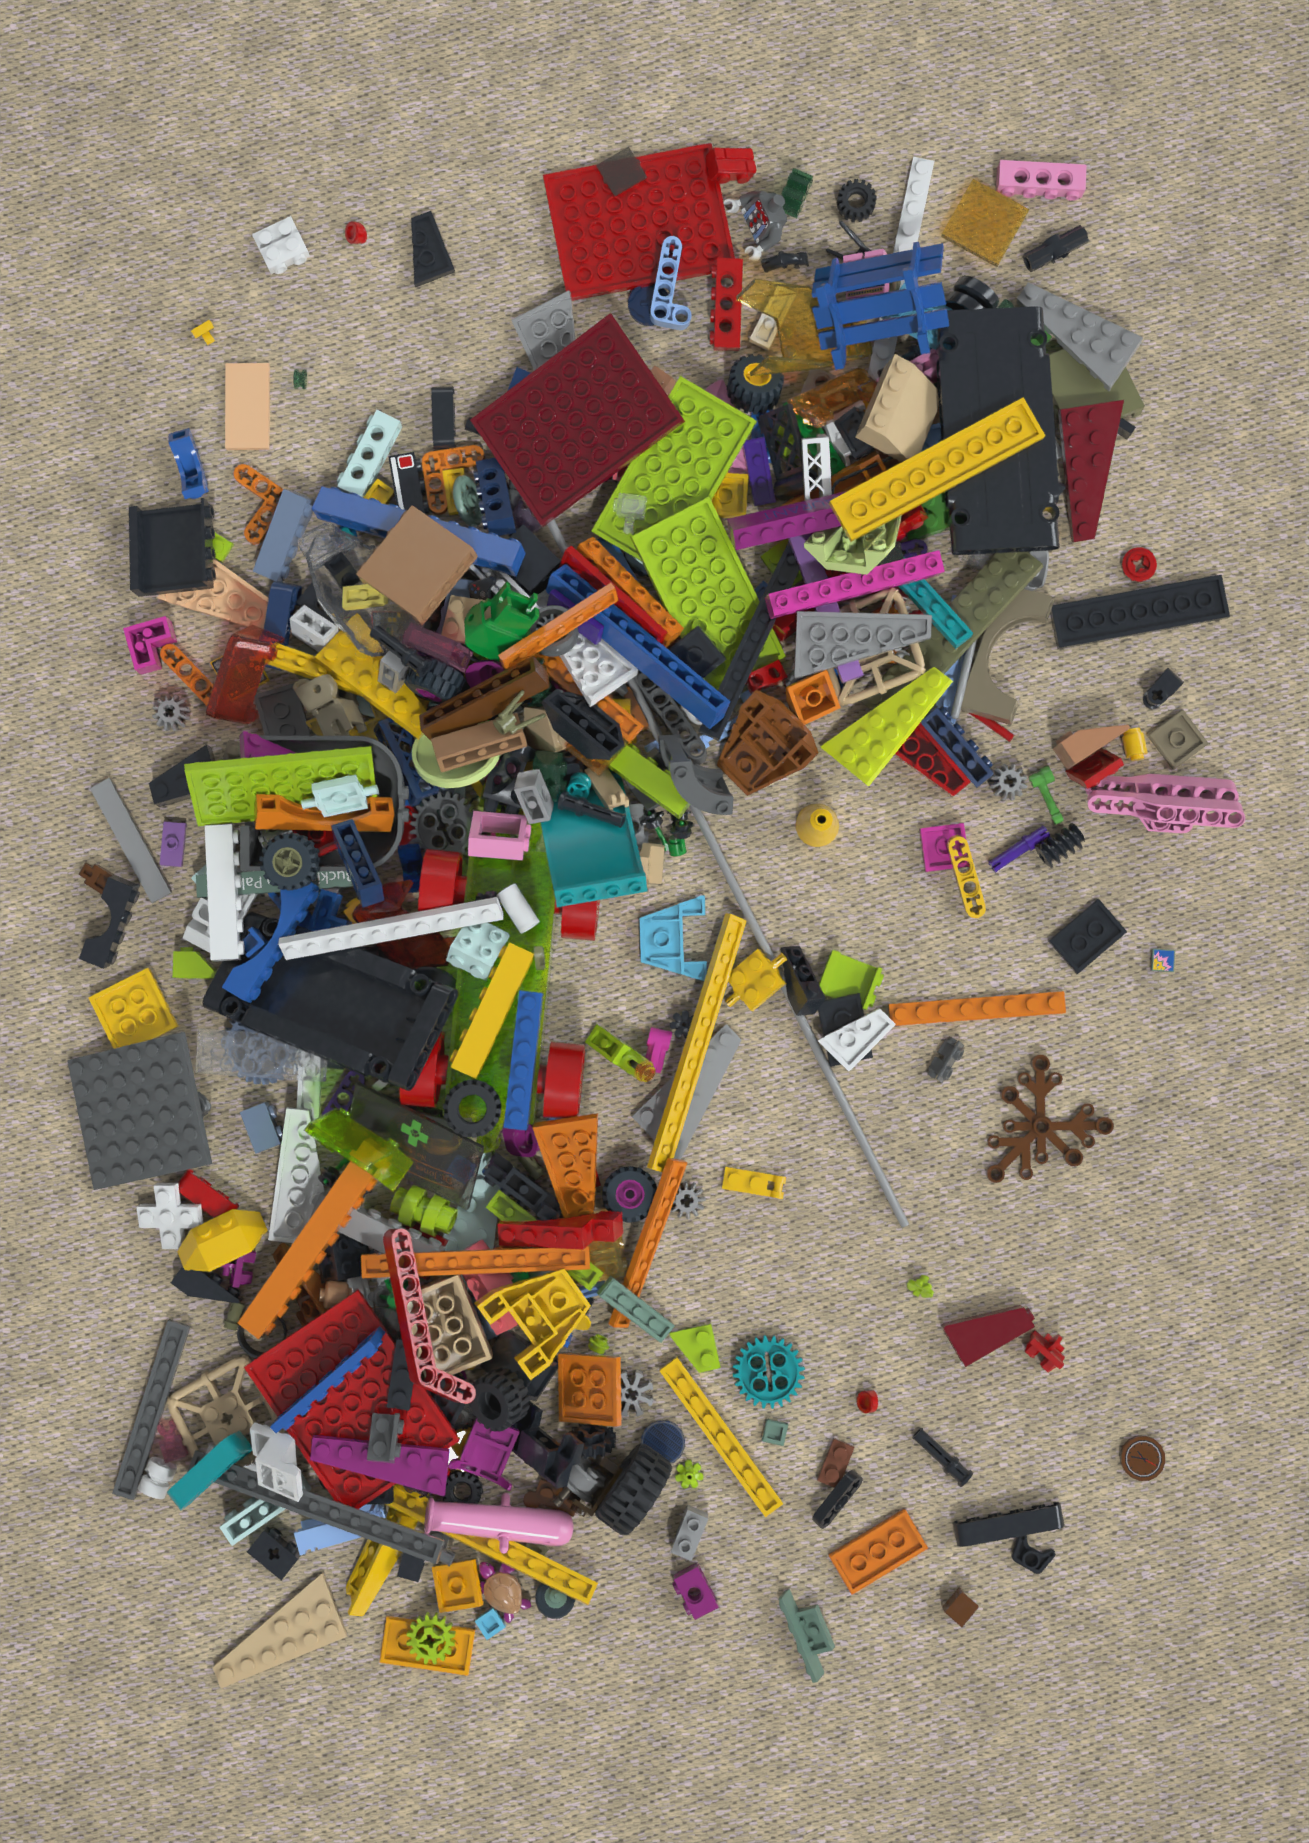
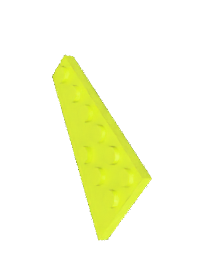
[820,667,953,786]

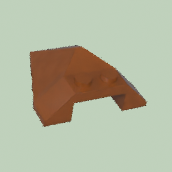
[717,690,819,796]

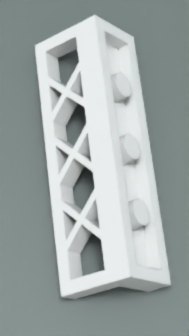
[801,434,832,501]

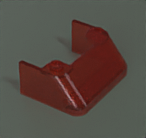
[206,625,285,725]
[352,880,456,969]

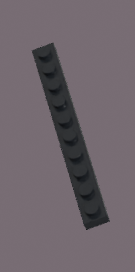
[699,541,800,741]

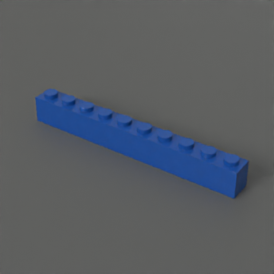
[312,486,526,577]
[546,564,731,729]

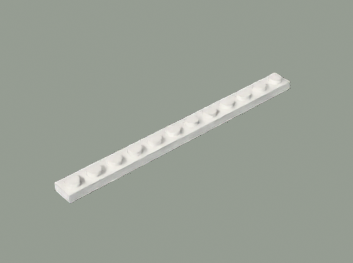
[862,157,934,401]

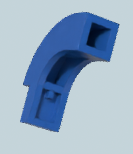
[168,428,209,499]

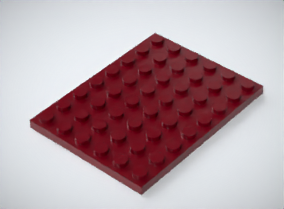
[470,313,685,527]

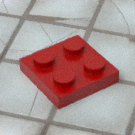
[1065,748,1124,789]

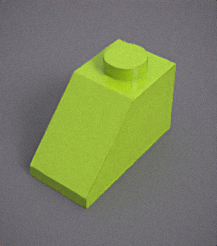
[172,947,217,979]

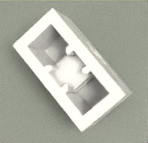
[290,605,339,652]

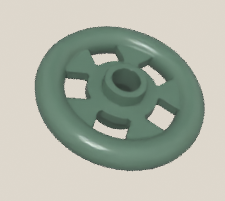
[453,475,484,527]

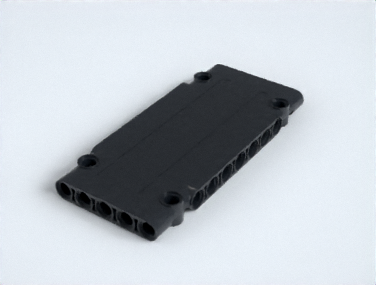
[936,306,1060,555]
[202,911,458,1091]

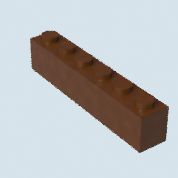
[419,656,550,741]

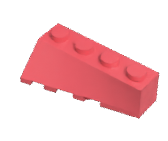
[462,1239,518,1335]

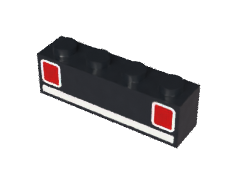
[388,452,430,515]

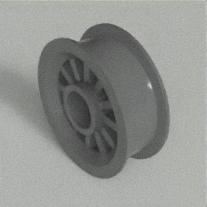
[530,605,579,657]

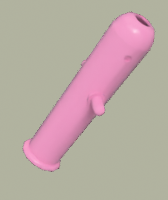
[424,1493,574,1554]

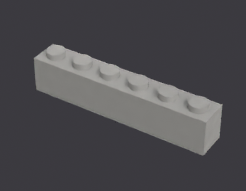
[310,1190,446,1253]

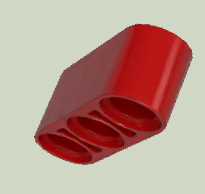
[177,1169,239,1218]

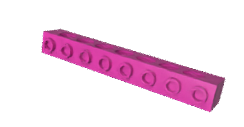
[765,550,945,619]

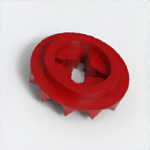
[1121,547,1157,582]

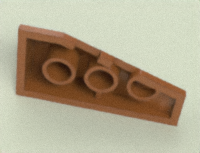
[272,1242,327,1327]

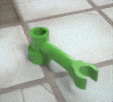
[1028,765,1064,825]

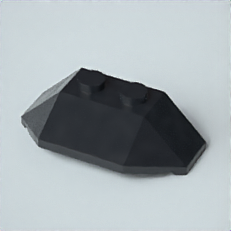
[542,689,625,760]

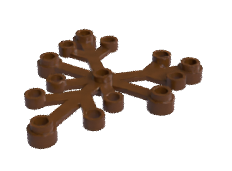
[986,1055,1114,1183]

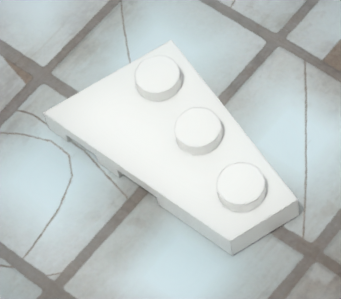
[817,1008,896,1071]

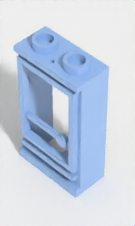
[294,1504,387,1555]

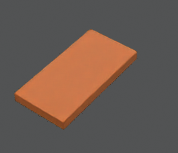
[828,1508,928,1595]

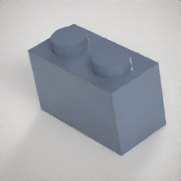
[240,1102,283,1154]

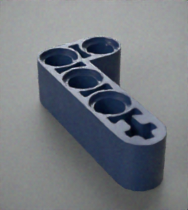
[259,581,302,671]

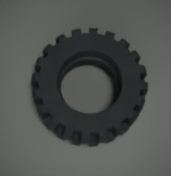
[595,1443,672,1535]

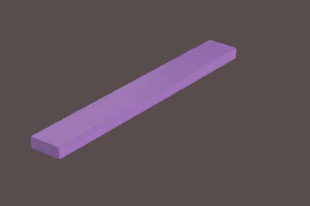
[788,533,864,683]

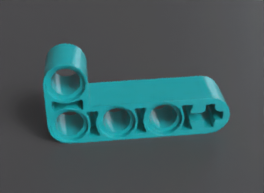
[167,1431,252,1511]

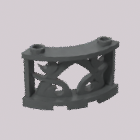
[658,734,734,815]

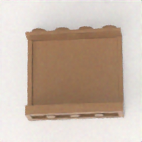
[356,505,478,626]

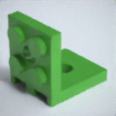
[907,492,964,541]

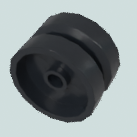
[945,275,999,310]

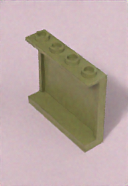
[1049,349,1145,429]

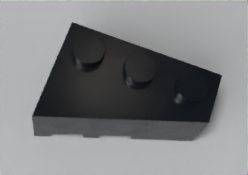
[148,744,215,807]

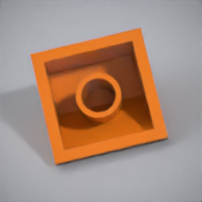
[786,670,841,725]

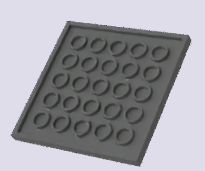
[67,1032,212,1190]

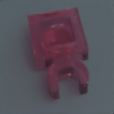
[157,1419,189,1463]

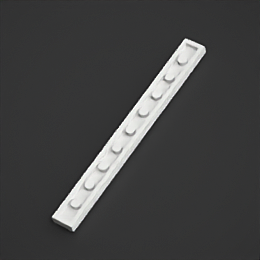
[278,897,503,960]

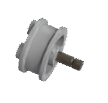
[553,1454,607,1507]

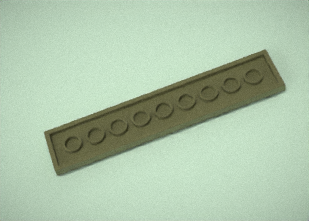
[861,552,1044,711]

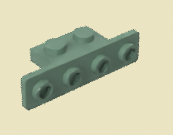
[778,1589,835,1683]

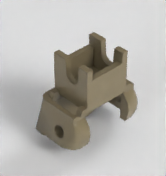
[293,674,367,736]

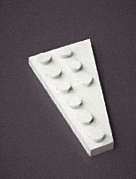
[268,1107,325,1243]

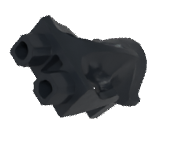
[481,745,540,815]

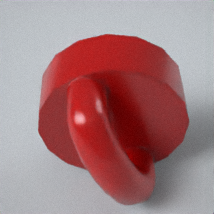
[345,221,367,244]
[857,1390,879,1414]

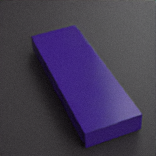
[743,437,776,507]
[547,589,604,645]

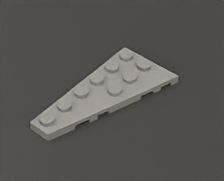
[1017,282,1143,391]
[795,611,932,679]

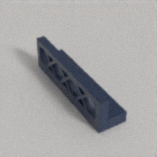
[373,718,440,807]

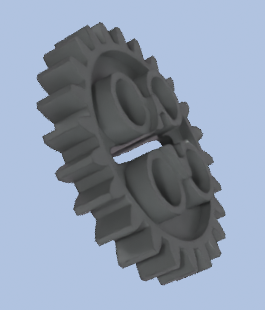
[410,791,475,856]

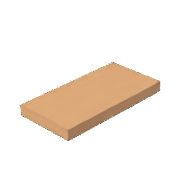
[225,363,270,450]

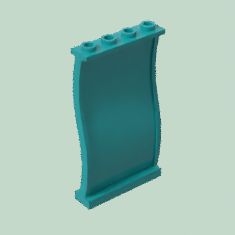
[540,769,648,907]

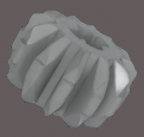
[152,694,191,732]
[990,764,1027,801]
[671,1181,706,1219]

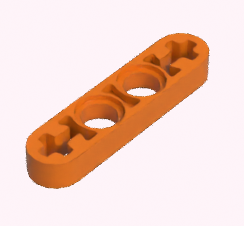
[160,644,226,711]

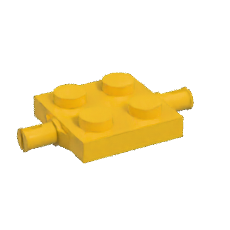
[725,949,787,1011]

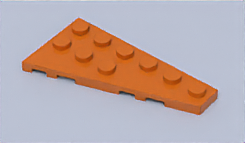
[532,1113,598,1218]

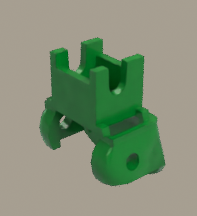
[464,582,539,662]

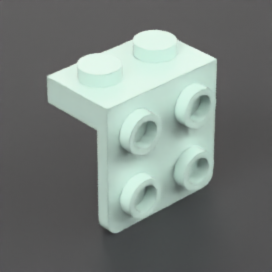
[446,922,509,981]

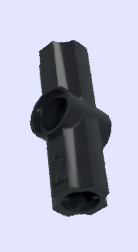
[1022,225,1089,272]

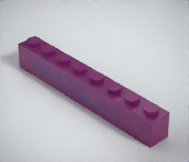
[727,491,847,550]

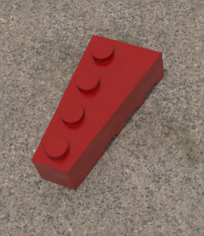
[894,723,971,797]

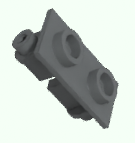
[927,1036,964,1083]

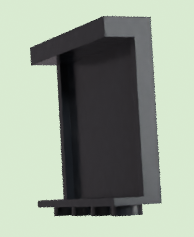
[129,498,216,597]

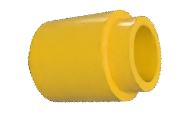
[1122,728,1148,761]

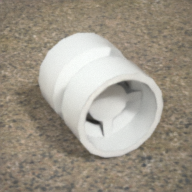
[137,1457,177,1499]

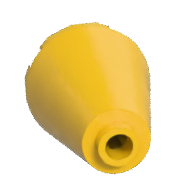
[796,803,839,847]

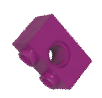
[672,1562,719,1620]

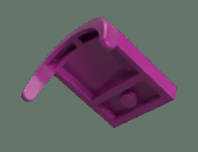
[448,1417,519,1490]

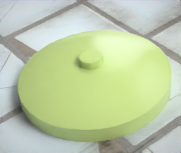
[412,720,500,788]

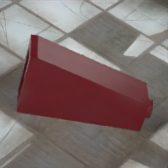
[940,1305,1035,1367]

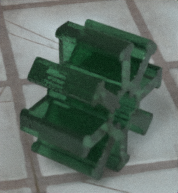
[781,168,814,219]

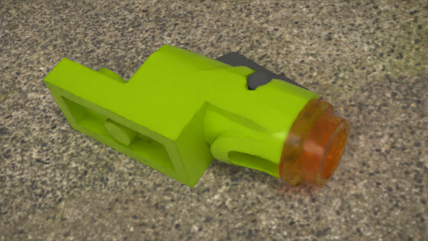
[585,1024,656,1082]

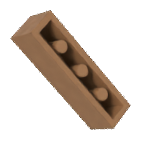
[431,713,527,773]

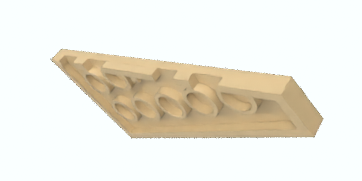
[213,1572,347,1688]

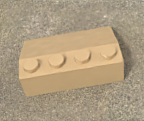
[856,354,939,462]
[394,1274,493,1379]

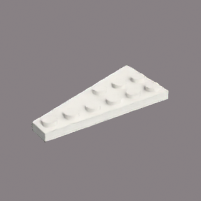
[536,590,638,707]

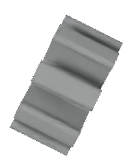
[621,1369,653,1417]

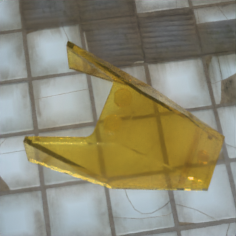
[736,278,873,376]

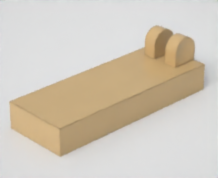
[584,764,629,810]

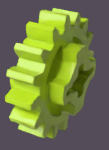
[406,1612,456,1664]

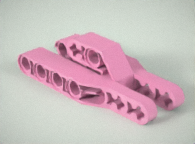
[1085,774,1245,833]

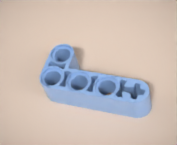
[650,236,691,330]

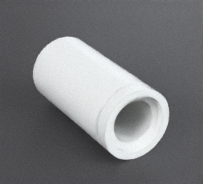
[496,884,540,934]

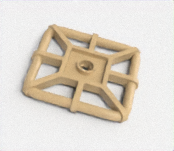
[827,587,926,706]
[166,1355,288,1467]

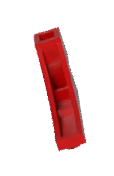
[498,1211,623,1250]

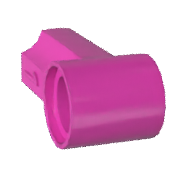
[645,1027,673,1074]

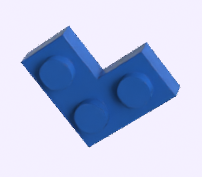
[308,889,352,931]

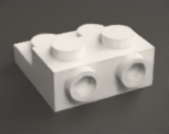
[252,216,310,274]

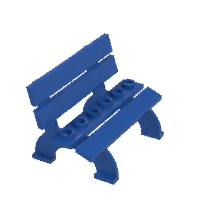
[812,242,949,370]

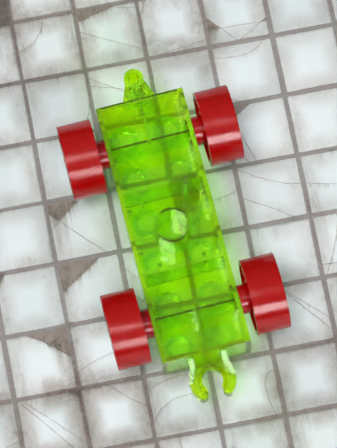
[400,811,600,1153]

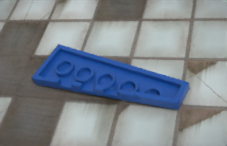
[270,1326,386,1433]

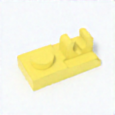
[342,584,388,611]

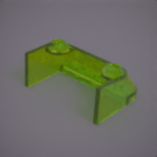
[303,1108,413,1192]

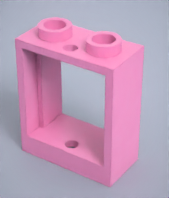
[468,811,531,860]

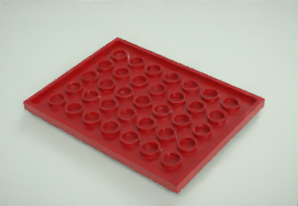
[543,143,735,301]
[244,1289,460,1509]

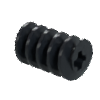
[1035,823,1085,868]

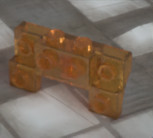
[787,368,878,428]

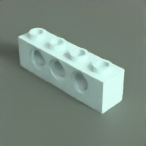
[337,410,402,498]

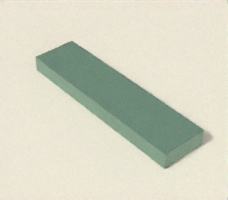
[597,1276,675,1343]

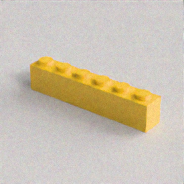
[449,942,535,1079]

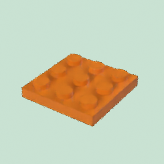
[558,1353,622,1427]

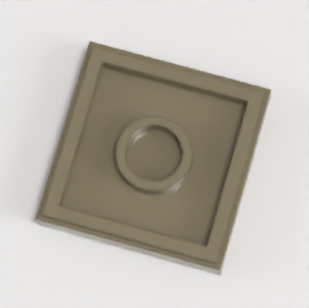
[1147,709,1209,770]

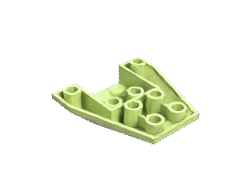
[804,515,902,575]

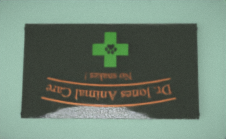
[343,1082,484,1210]

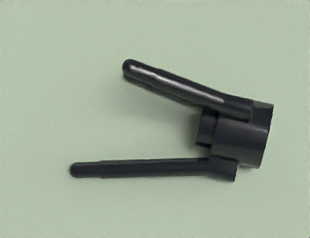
[826,221,872,260]

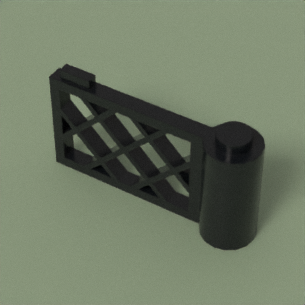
[758,403,819,501]

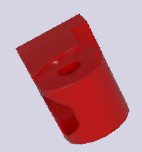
[746,660,787,694]

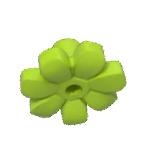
[907,1275,934,1298]
[675,1460,704,1489]

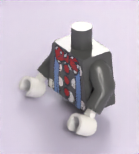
[724,190,787,261]

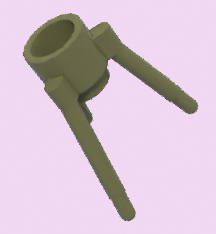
[493,690,546,735]

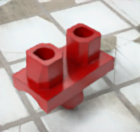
[1024,1330,1065,1373]

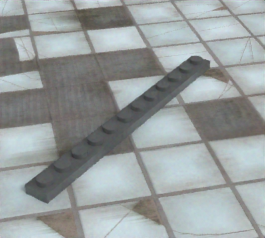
[187,1450,445,1564]

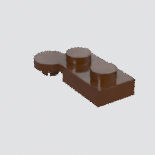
[523,1478,581,1517]

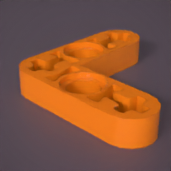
[422,445,485,515]
[234,464,283,545]

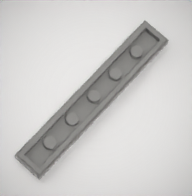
[90,778,172,903]

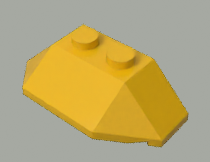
[177,1209,268,1272]

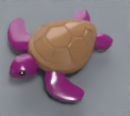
[479,1562,531,1623]

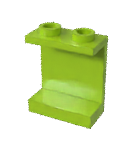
[819,950,884,1010]

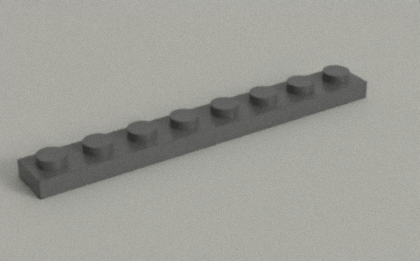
[112,1319,191,1500]

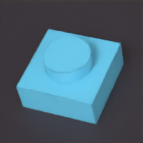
[475,1607,506,1640]

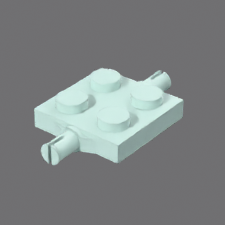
[301,775,379,817]

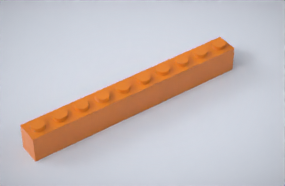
[238,1139,391,1339]

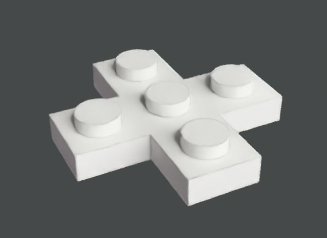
[136,1183,203,1249]

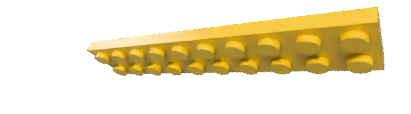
[829,397,1045,542]

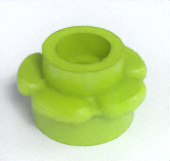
[588,1334,609,1354]

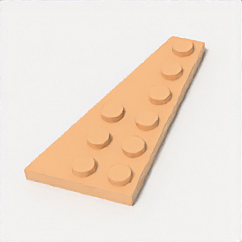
[157,560,293,640]

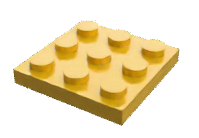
[88,968,179,1049]

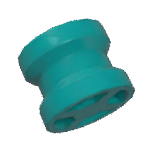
[567,772,592,798]

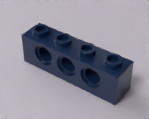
[473,458,516,536]
[331,819,384,907]

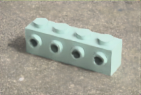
[220,1473,312,1546]

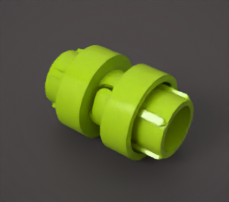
[390,1185,458,1236]

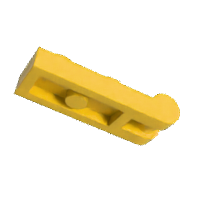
[722,1166,786,1199]

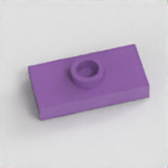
[159,822,187,867]

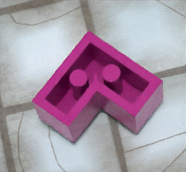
[123,616,177,675]

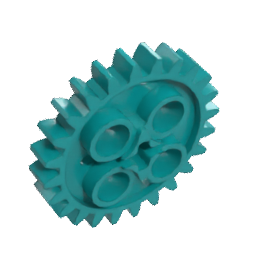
[732,1334,805,1409]

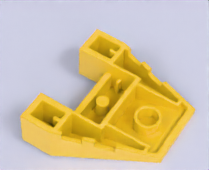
[475,1268,591,1380]

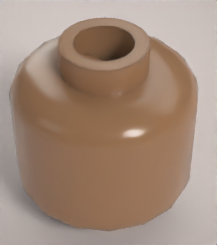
[319,1281,353,1310]

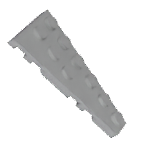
[511,291,576,371]
[632,1024,741,1159]

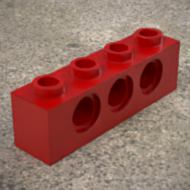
[710,258,743,351]

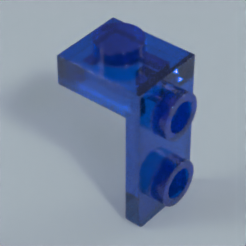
[397,843,423,894]

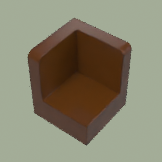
[942,1586,979,1627]

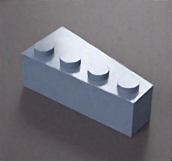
[253,489,315,582]

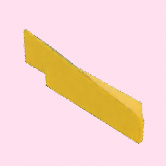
[346,1507,418,1616]

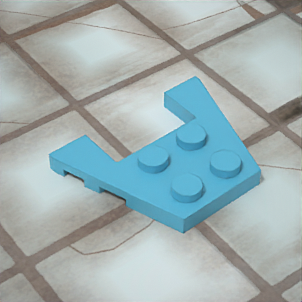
[639,895,707,981]

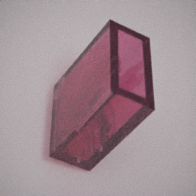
[402,622,473,673]

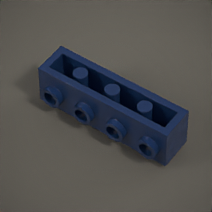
[920,703,994,788]

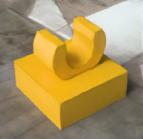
[191,320,215,345]

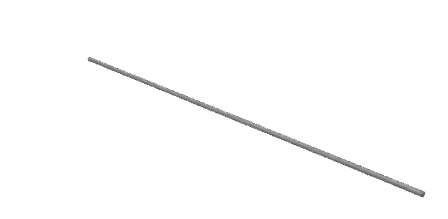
[547,519,909,1228]

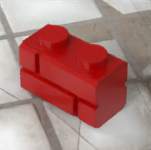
[705,148,757,184]

